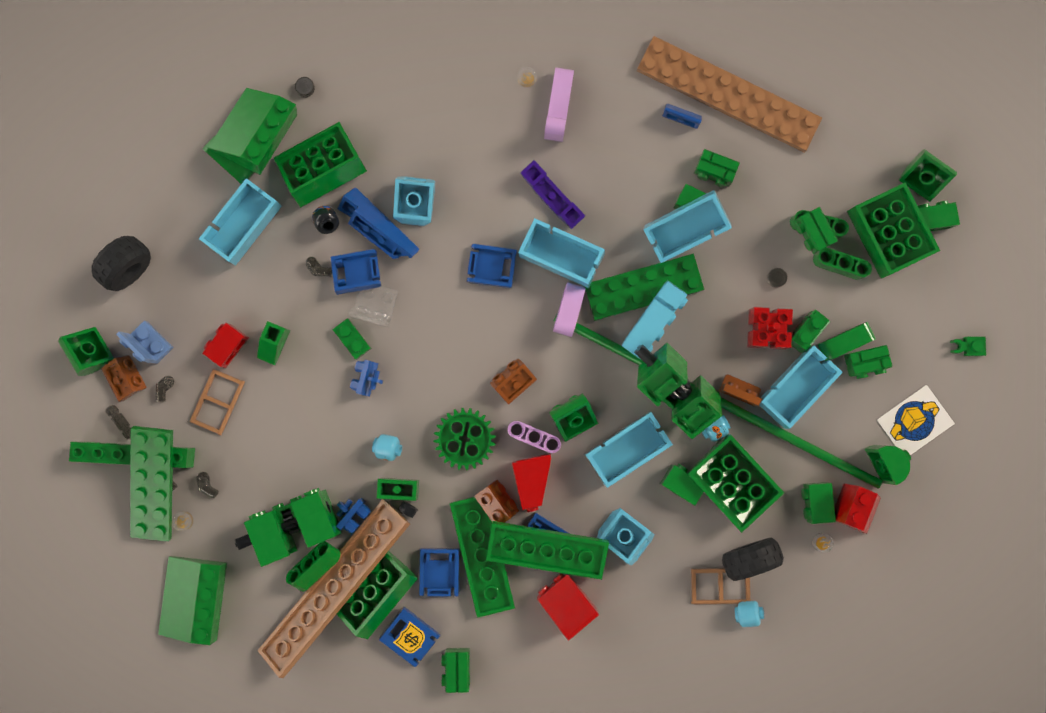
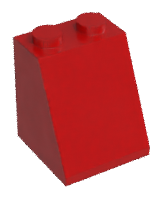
[512,453,551,512]
[834,483,881,534]
[537,573,599,641]

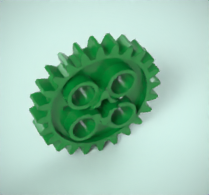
[433,408,496,470]

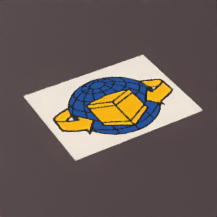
[877,385,955,455]

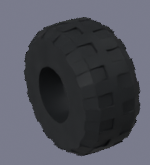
[91,236,151,291]
[722,537,784,581]

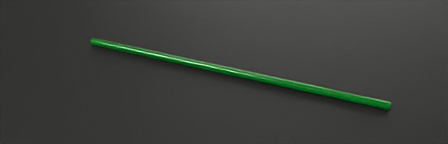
[553,313,883,489]

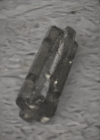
[105,405,132,439]

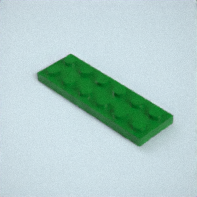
[585,254,705,321]
[130,426,173,542]
[450,497,515,618]
[486,521,609,580]

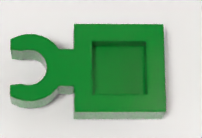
[950,337,986,356]

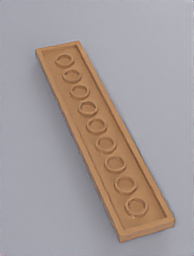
[637,36,822,153]
[258,499,410,678]

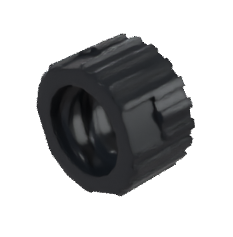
[398,501,418,518]

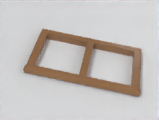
[190,369,245,436]
[691,568,751,604]

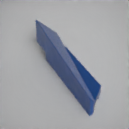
[337,188,419,259]

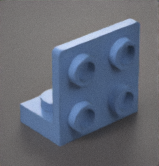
[116,320,174,364]

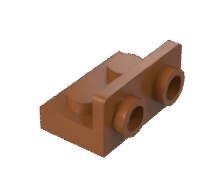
[101,355,147,402]
[490,359,537,405]
[719,374,762,406]

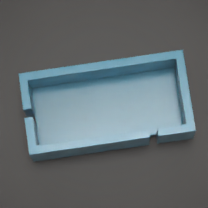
[199,178,282,266]
[643,190,732,263]
[518,218,605,288]
[622,280,688,359]
[759,346,843,429]
[585,412,673,488]

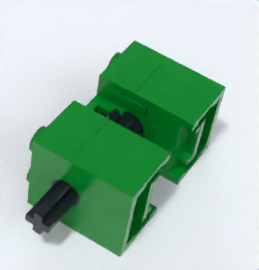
[634,343,722,439]
[235,488,342,567]

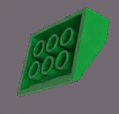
[208,88,297,175]
[273,122,367,208]
[847,182,940,279]
[688,434,784,533]
[337,551,418,639]
[158,556,227,645]

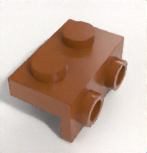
[475,479,519,523]

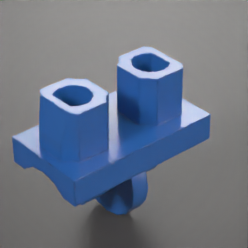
[350,360,383,397]
[336,498,371,533]

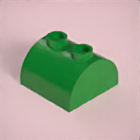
[899,149,957,202]
[58,327,114,376]
[549,393,599,442]
[864,445,911,485]

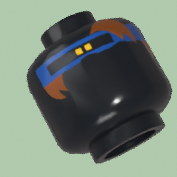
[312,206,339,234]

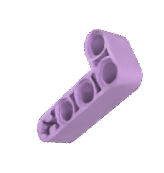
[544,67,574,142]

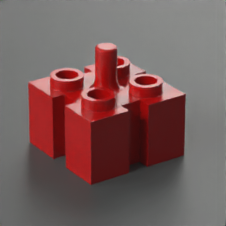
[747,307,793,350]

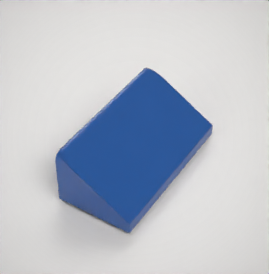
[662,104,702,129]

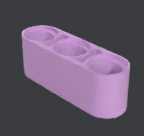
[553,282,586,337]
[508,421,561,453]

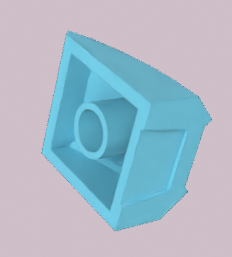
[393,176,436,226]
[597,508,655,566]

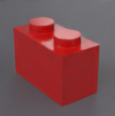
[202,323,249,368]

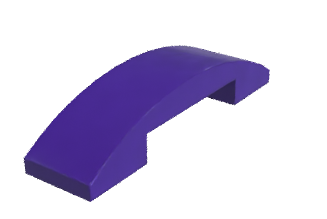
[520,160,585,229]

